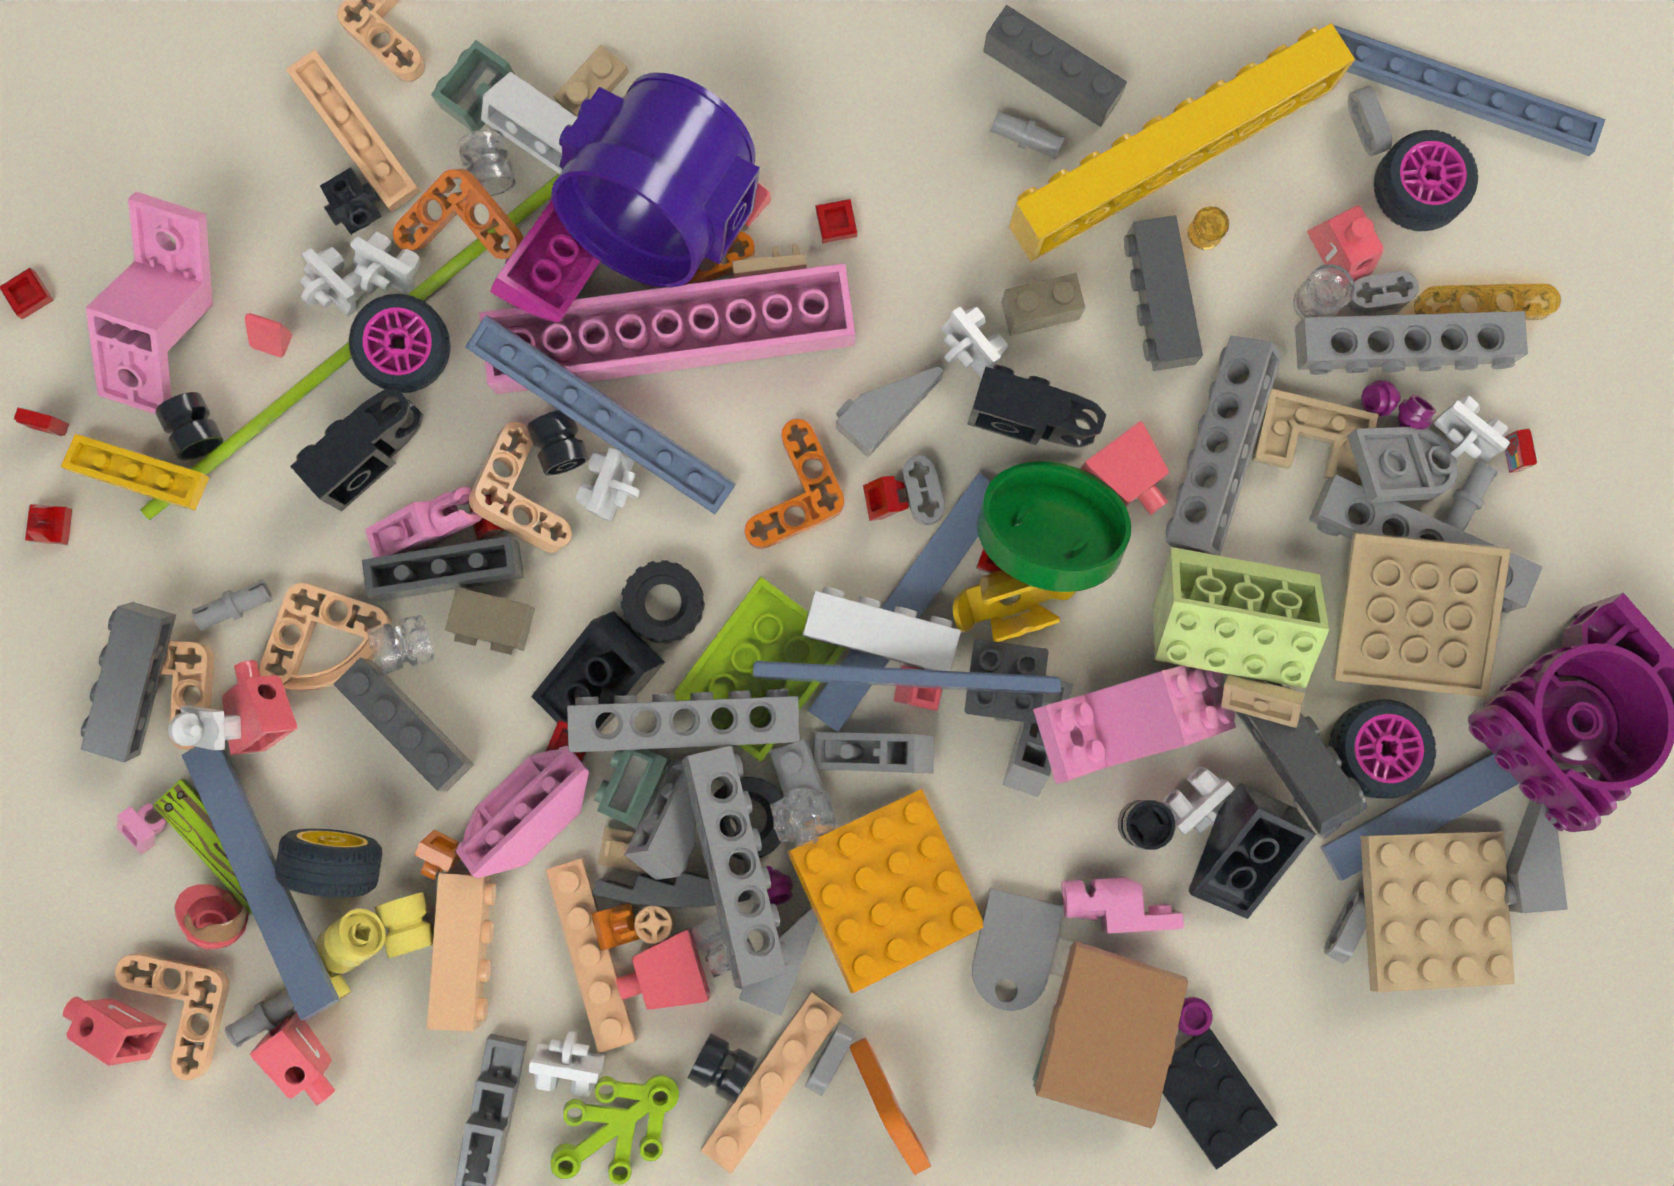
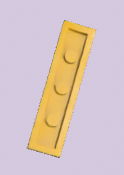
[60,434,209,511]

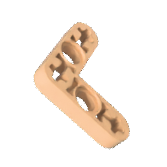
[337,0,425,82]
[469,422,572,553]
[104,641,214,750]
[115,953,229,1080]

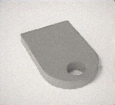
[1347,427,1458,503]
[972,888,1064,1011]

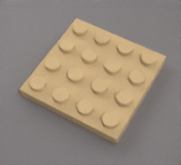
[1332,532,1511,698]
[1360,831,1515,992]

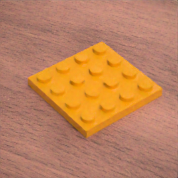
[787,789,984,993]

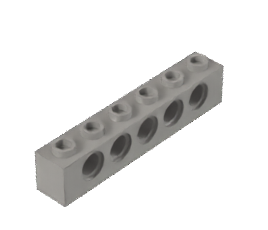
[1295,311,1528,375]
[1166,335,1282,556]
[1309,475,1542,613]
[567,689,800,752]
[681,746,789,986]

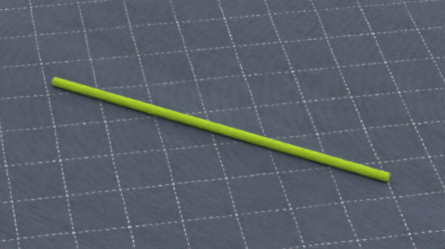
[140,173,560,520]

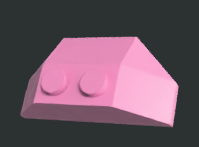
[456,746,589,878]

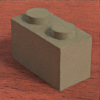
[1001,273,1086,336]
[445,587,535,655]

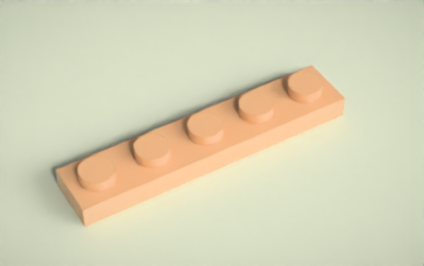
[286,49,421,212]
[546,858,637,1053]
[701,991,843,1174]

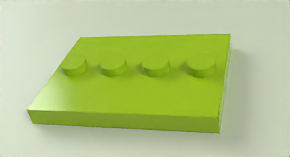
[672,576,845,762]

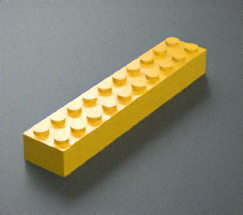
[1009,23,1355,262]

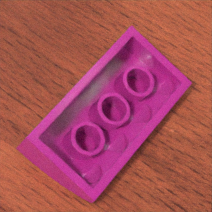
[490,199,600,322]

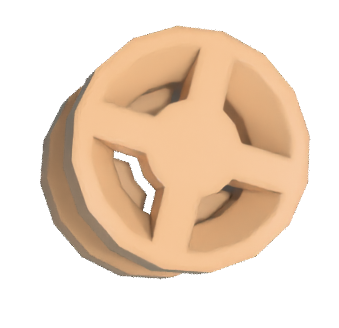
[634,905,675,944]

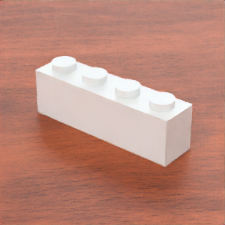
[481,72,577,174]
[802,587,961,671]

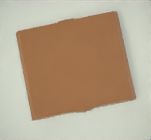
[1035,941,1188,1129]

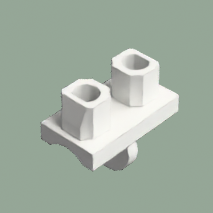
[351,231,420,295]
[300,247,366,317]
[941,307,1008,378]
[1433,396,1510,464]
[575,448,640,522]
[168,705,241,750]
[1161,766,1235,835]
[529,1031,605,1097]

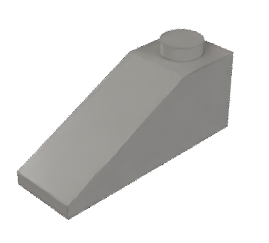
[836,366,943,457]
[1002,675,1073,797]
[814,732,934,773]
[624,758,696,880]
[1504,800,1568,913]
[735,906,818,1016]

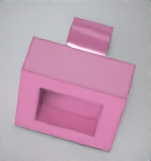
[117,804,166,855]

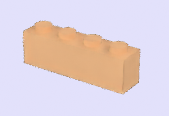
[427,872,496,1031]

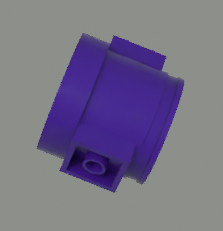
[551,72,760,288]

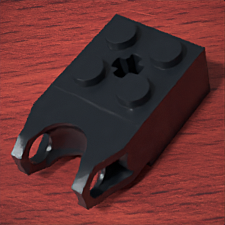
[967,365,1107,448]
[290,388,423,512]

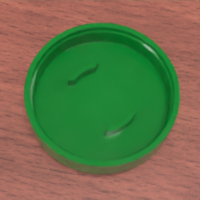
[977,461,1132,592]

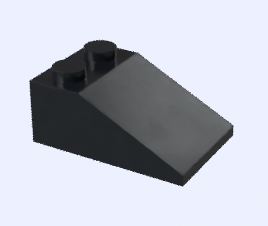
[531,611,665,734]
[1188,783,1316,919]

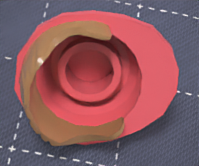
[174,884,248,951]

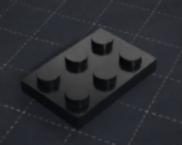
[1162,1028,1278,1170]

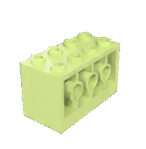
[1153,547,1329,688]

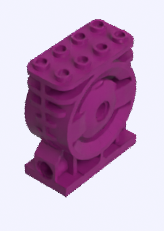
[1468,592,1674,832]

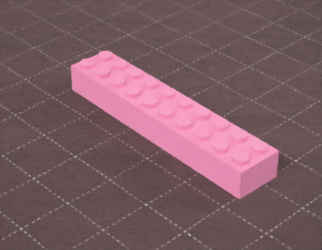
[479,263,855,394]

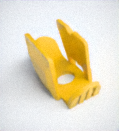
[953,570,1076,642]

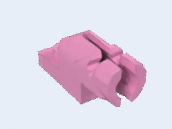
[365,487,482,558]
[1061,877,1184,933]

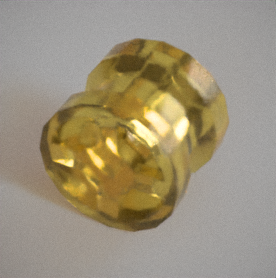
[1187,206,1229,250]

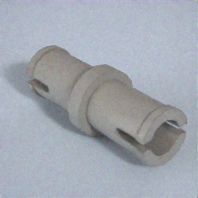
[990,110,1065,159]
[1443,462,1497,531]
[192,579,273,631]
[225,990,296,1048]

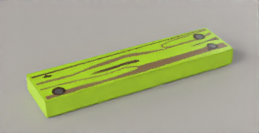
[153,779,253,915]

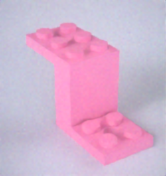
[86,192,213,414]
[1033,666,1236,784]

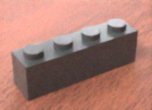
[983,4,1127,127]
[1124,215,1203,371]
[362,536,524,602]
[81,602,176,762]
[333,657,474,791]
[1236,682,1364,835]

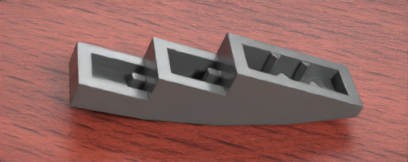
[593,870,752,907]
[454,1034,527,1186]

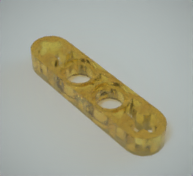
[1414,283,1561,320]

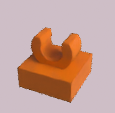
[414,830,461,880]
[591,903,640,950]

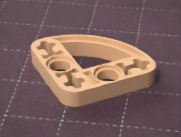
[259,583,392,691]

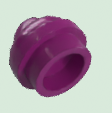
[1361,380,1401,417]
[1398,394,1436,430]
[766,866,793,906]

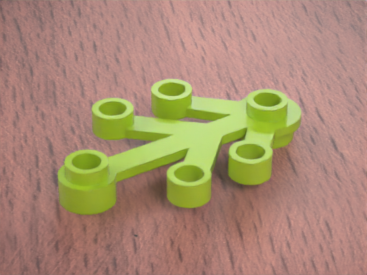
[550,1075,679,1185]

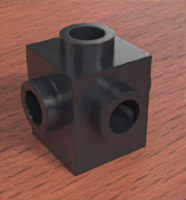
[320,167,382,235]

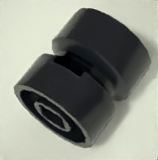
[155,392,223,460]
[526,410,589,476]
[1118,800,1176,850]
[687,1033,758,1104]

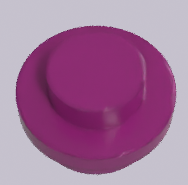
[1178,997,1213,1036]

